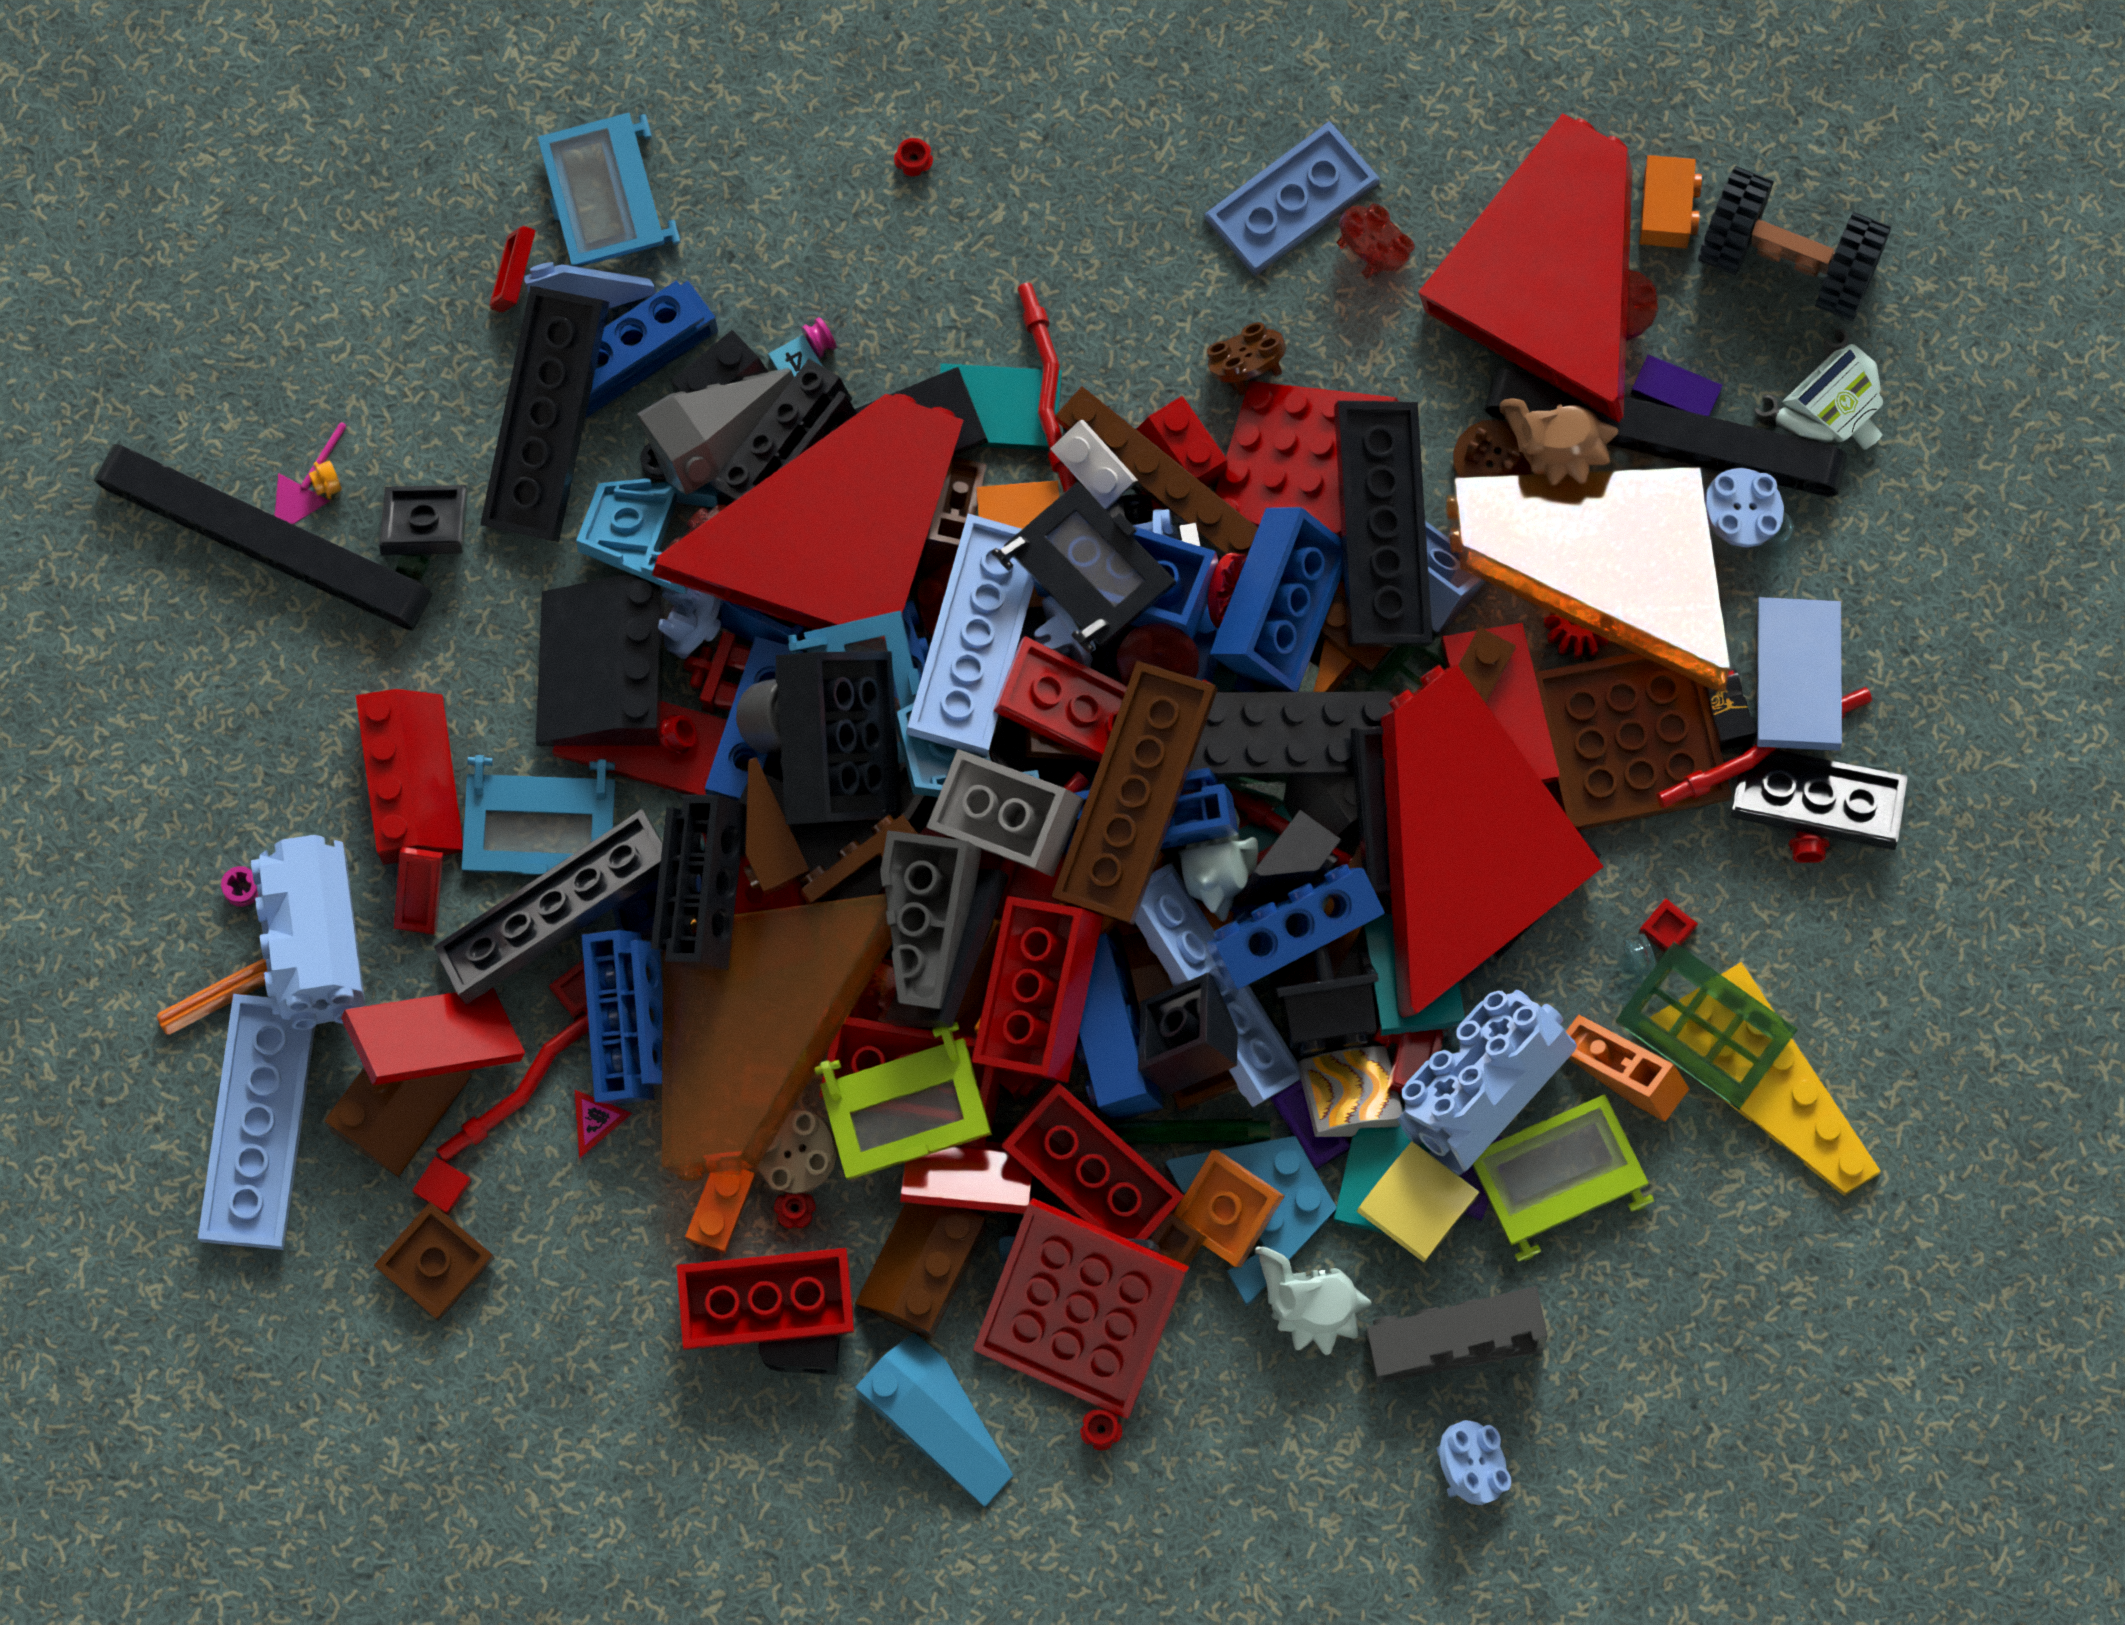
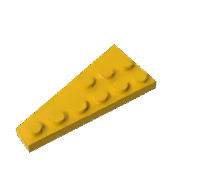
[1635,962,1881,1196]

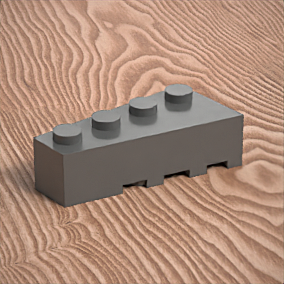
[1365,1286,1548,1384]

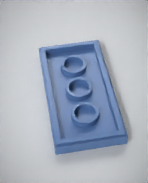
[1204,121,1380,276]
[1757,597,1842,751]

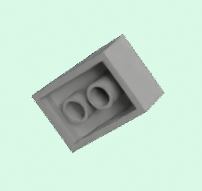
[927,749,1084,877]

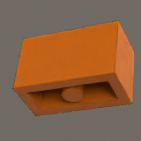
[1639,155,1702,248]

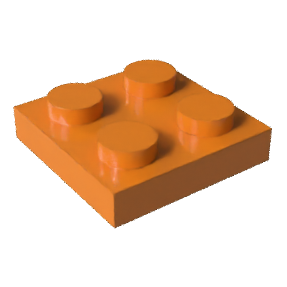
[1173,1149,1285,1267]

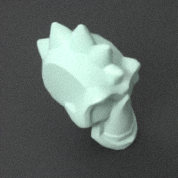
[1178,808,1258,922]
[1255,1247,1371,1355]

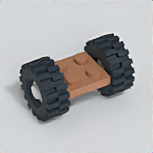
[1698,166,1891,321]

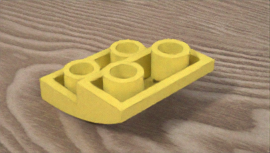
[1357,1141,1479,1262]

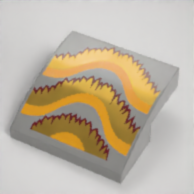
[1298,1046,1402,1137]

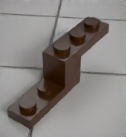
[800,814,954,906]

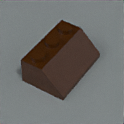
[324,1067,472,1178]
[855,1203,987,1341]

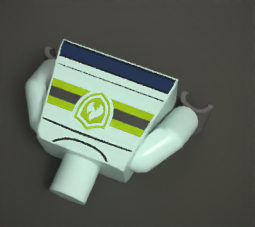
[1754,329,1883,450]

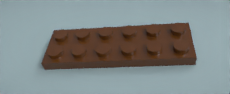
[1051,661,1218,926]

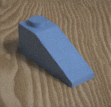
[523,262,656,309]

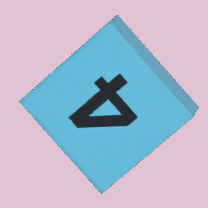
[768,335,822,377]

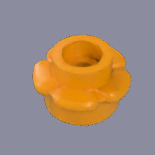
[308,460,342,500]

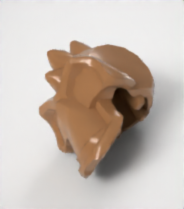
[1500,398,1618,485]

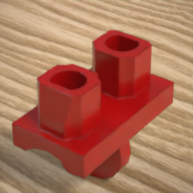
[683,631,751,714]

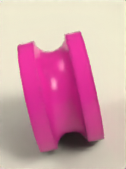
[801,317,837,358]
[221,866,258,907]

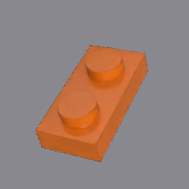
[685,1159,756,1254]

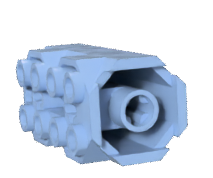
[251,835,366,1030]
[1397,989,1577,1176]

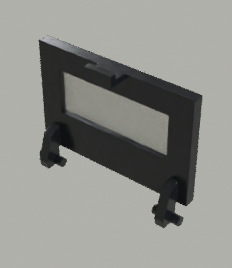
[991,481,1176,653]

